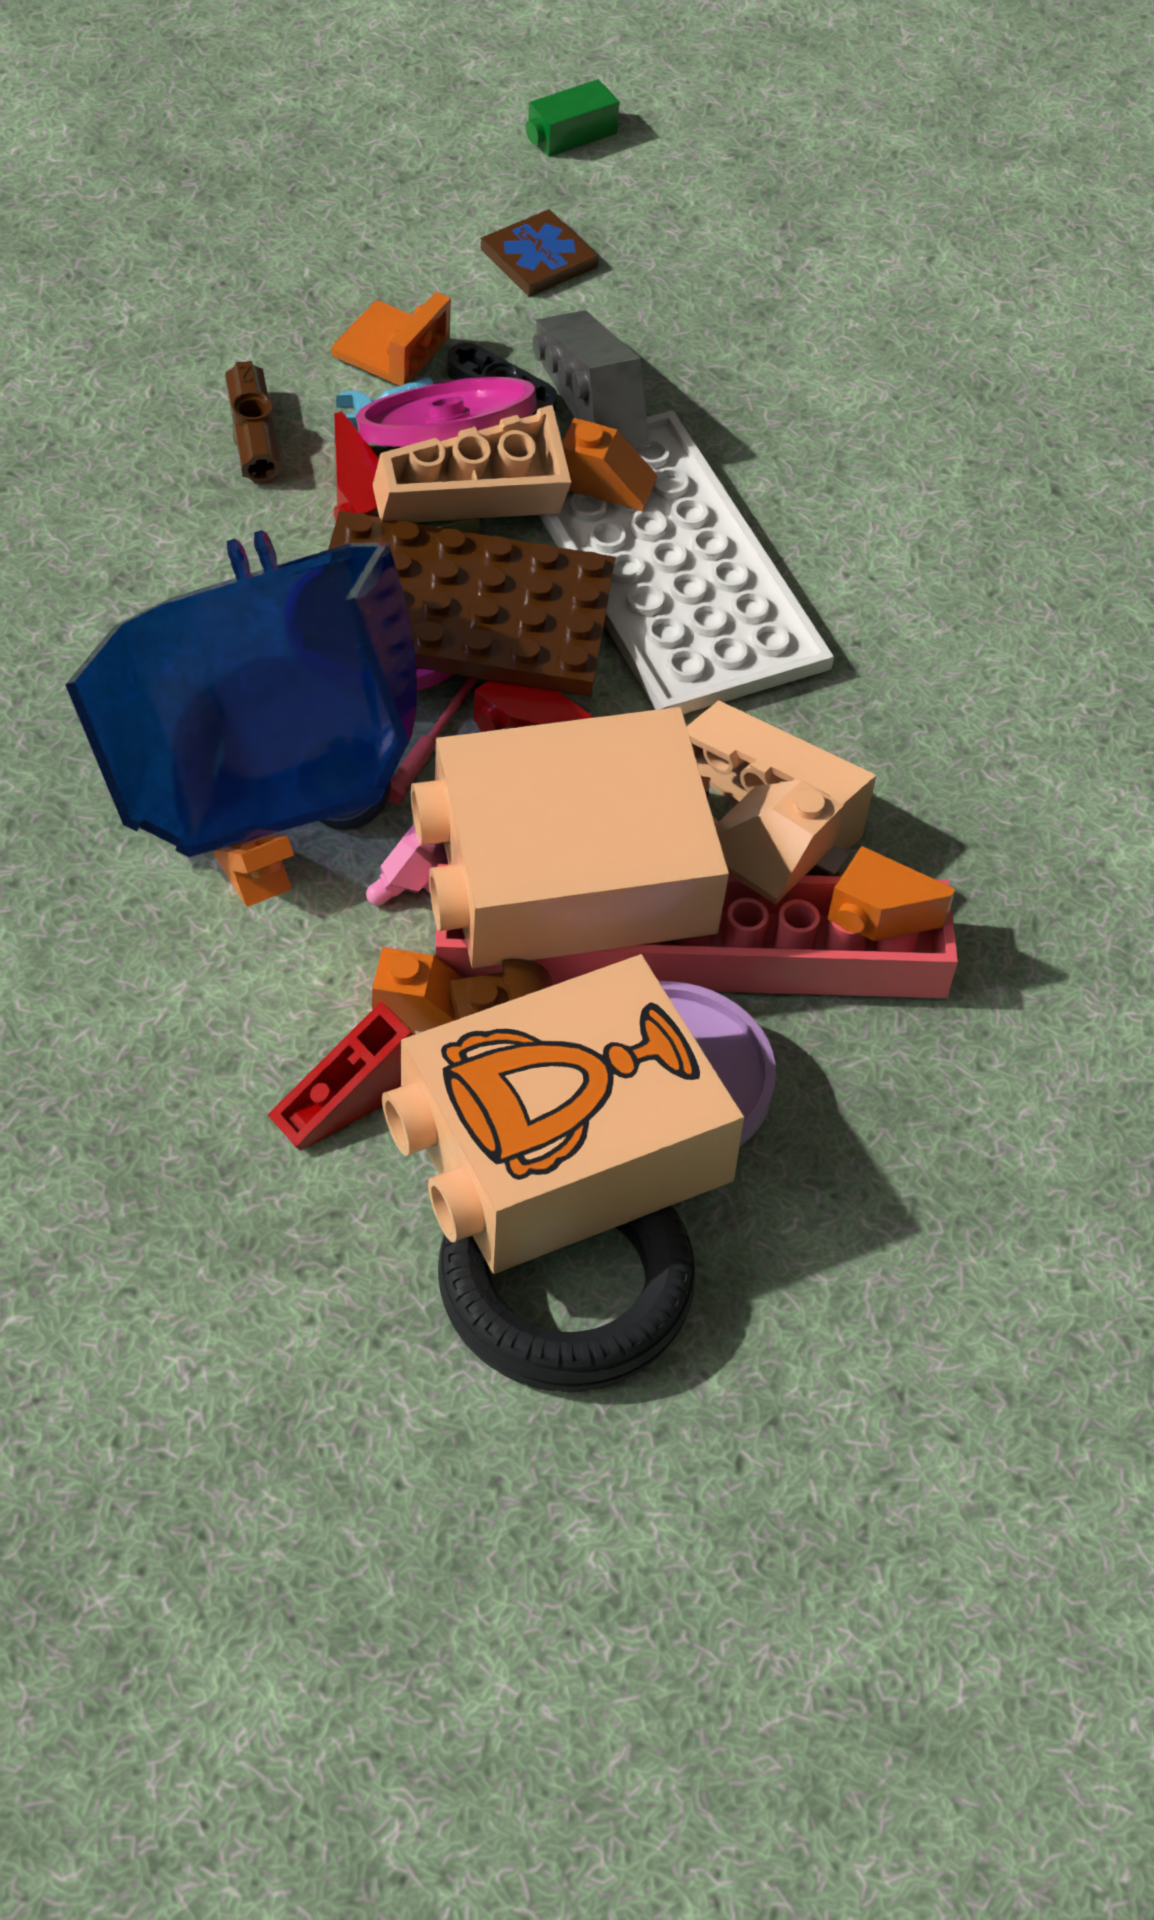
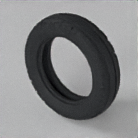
[438,1205,695,1392]

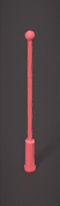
[388,676,479,805]

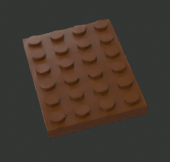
[303,511,616,697]

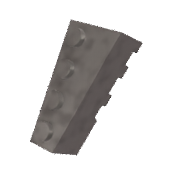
[532,310,649,448]

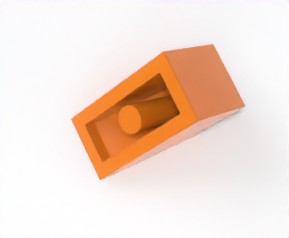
[562,418,657,511]
[828,846,955,941]
[372,947,463,1032]

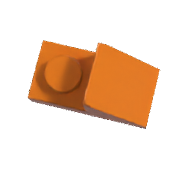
[213,832,294,907]

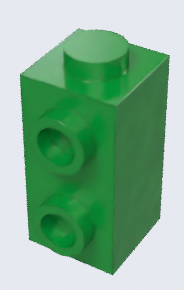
[526,79,620,157]

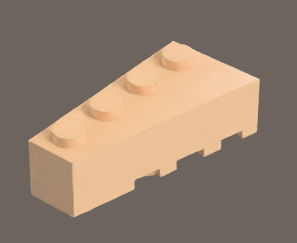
[373,405,571,522]
[687,700,876,852]

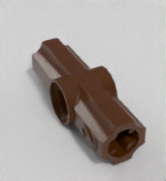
[225,361,281,484]

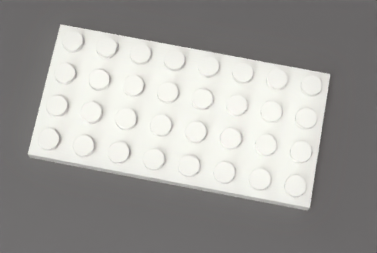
[539,410,834,714]

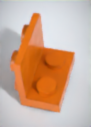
[331,292,451,386]

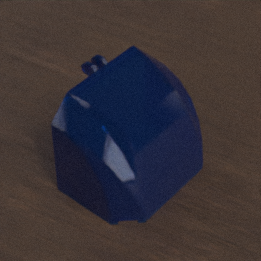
[65,530,417,857]

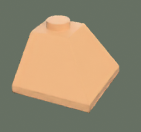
[715,779,844,905]

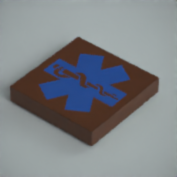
[480,209,598,297]

